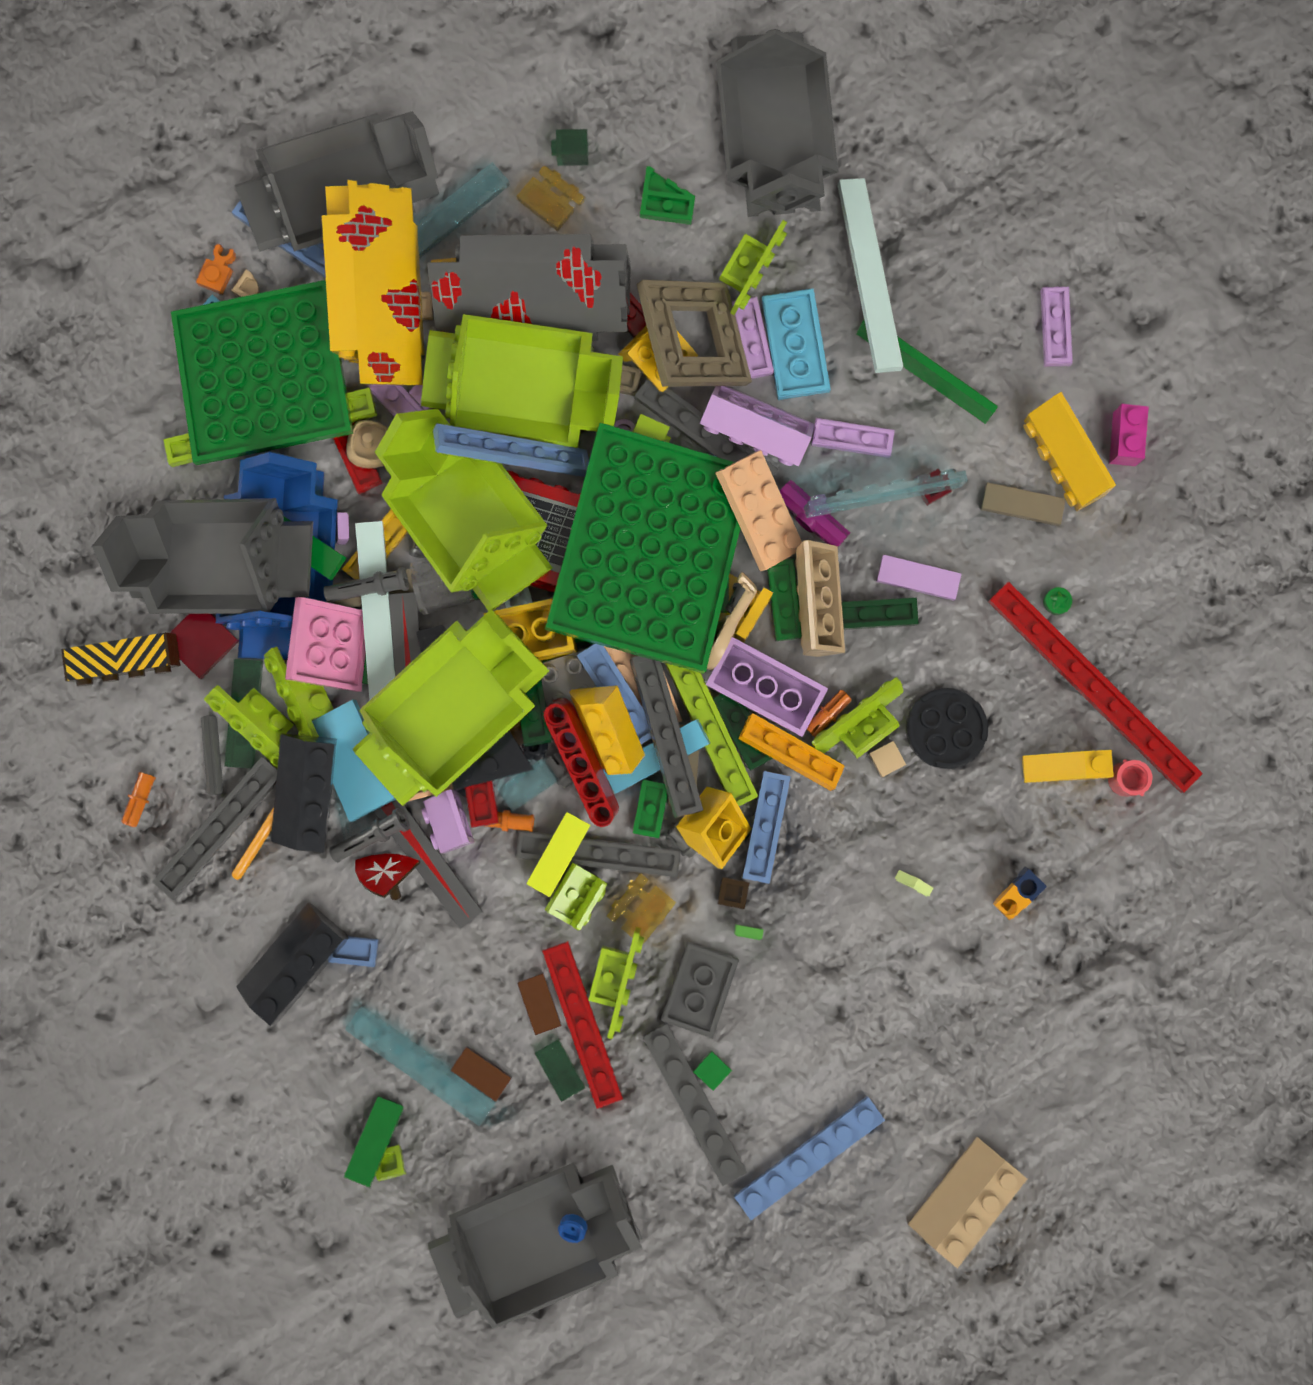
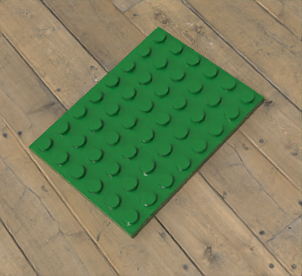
[545,423,740,674]

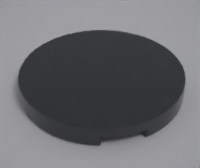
[906,688,988,769]

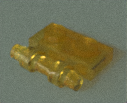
[517,165,586,232]
[606,873,677,944]

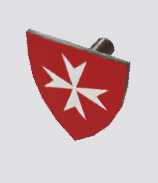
[355,853,420,900]

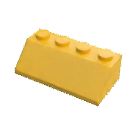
[1024,392,1116,511]

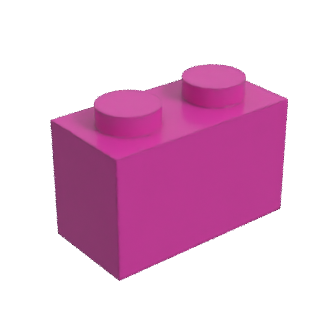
[1109,404,1149,466]

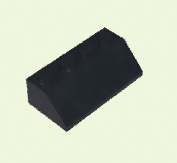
[271,733,337,853]
[236,902,349,1026]

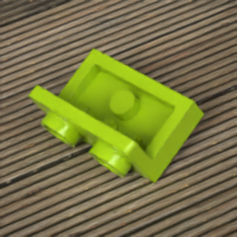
[545,863,607,931]

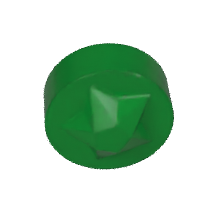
[1043,587,1072,615]

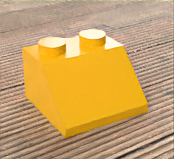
[676,787,752,869]

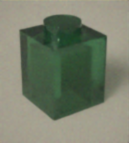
[551,129,589,166]

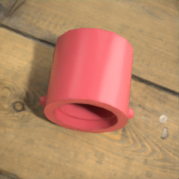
[1108,759,1153,797]

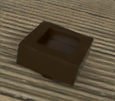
[717,877,750,910]

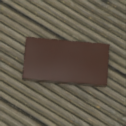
[517,973,562,1035]
[450,1046,512,1102]

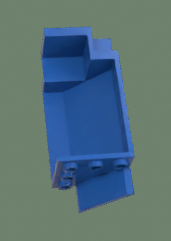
[216,452,338,660]

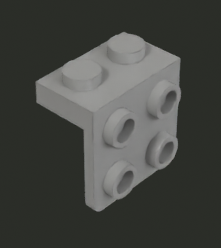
[541,650,596,716]

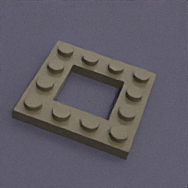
[636,280,752,387]

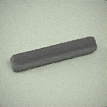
[201,715,224,795]

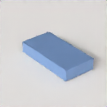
[329,936,379,967]

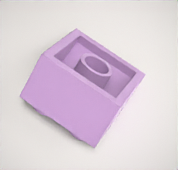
[421,789,475,854]

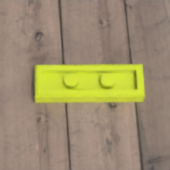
[526,812,591,897]

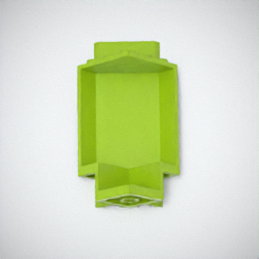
[421,314,623,448]
[375,409,553,611]
[352,609,549,806]

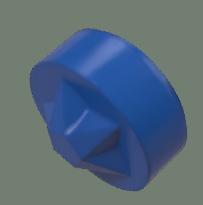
[558,1214,588,1243]

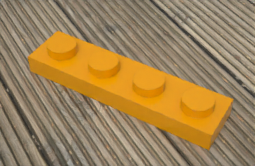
[738,713,845,791]

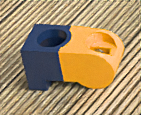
[993,867,1047,920]

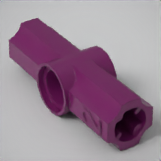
[780,480,850,547]

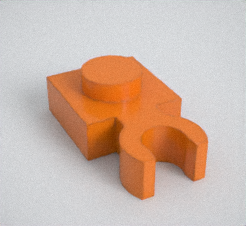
[196,244,236,295]

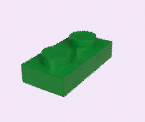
[632,780,668,838]

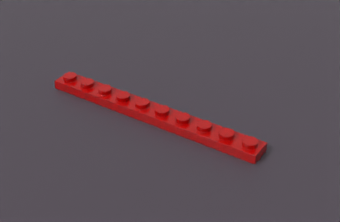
[988,581,1203,793]

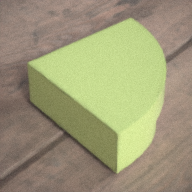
[895,870,933,897]

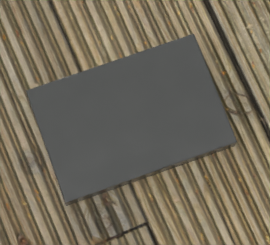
[661,941,739,1039]

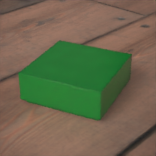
[693,1050,732,1091]

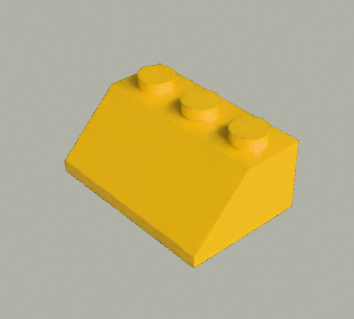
[569,685,645,775]

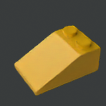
[484,598,578,661]

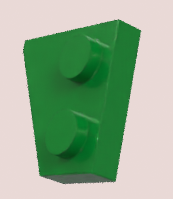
[640,166,695,225]

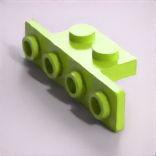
[719,220,787,316]
[264,646,334,737]
[812,677,904,759]
[204,685,294,769]
[588,927,645,1039]

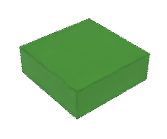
[734,924,764,940]

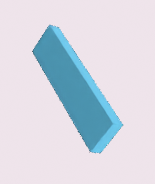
[603,719,711,794]

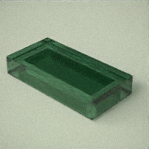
[535,1039,586,1102]

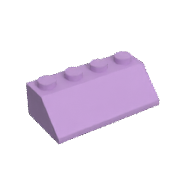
[700,386,814,466]
[705,637,828,737]

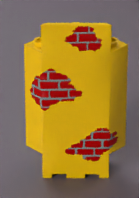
[322,180,425,386]

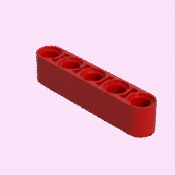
[544,698,619,827]

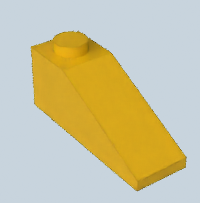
[1022,750,1114,783]

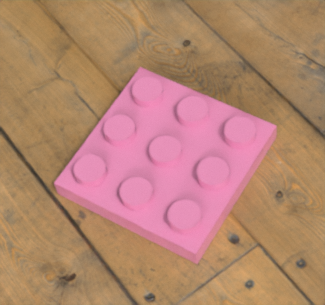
[285,597,366,692]

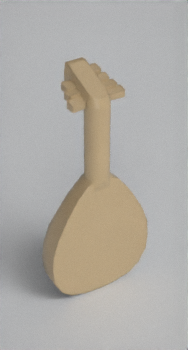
[346,420,388,468]
[707,572,757,671]

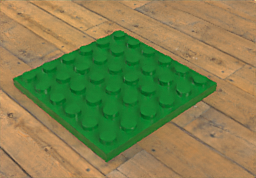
[171,280,354,465]

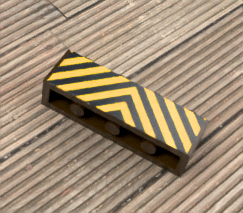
[61,632,181,687]

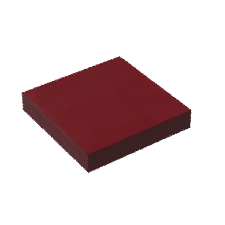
[170,614,239,679]

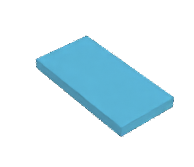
[761,288,831,400]
[312,699,396,822]

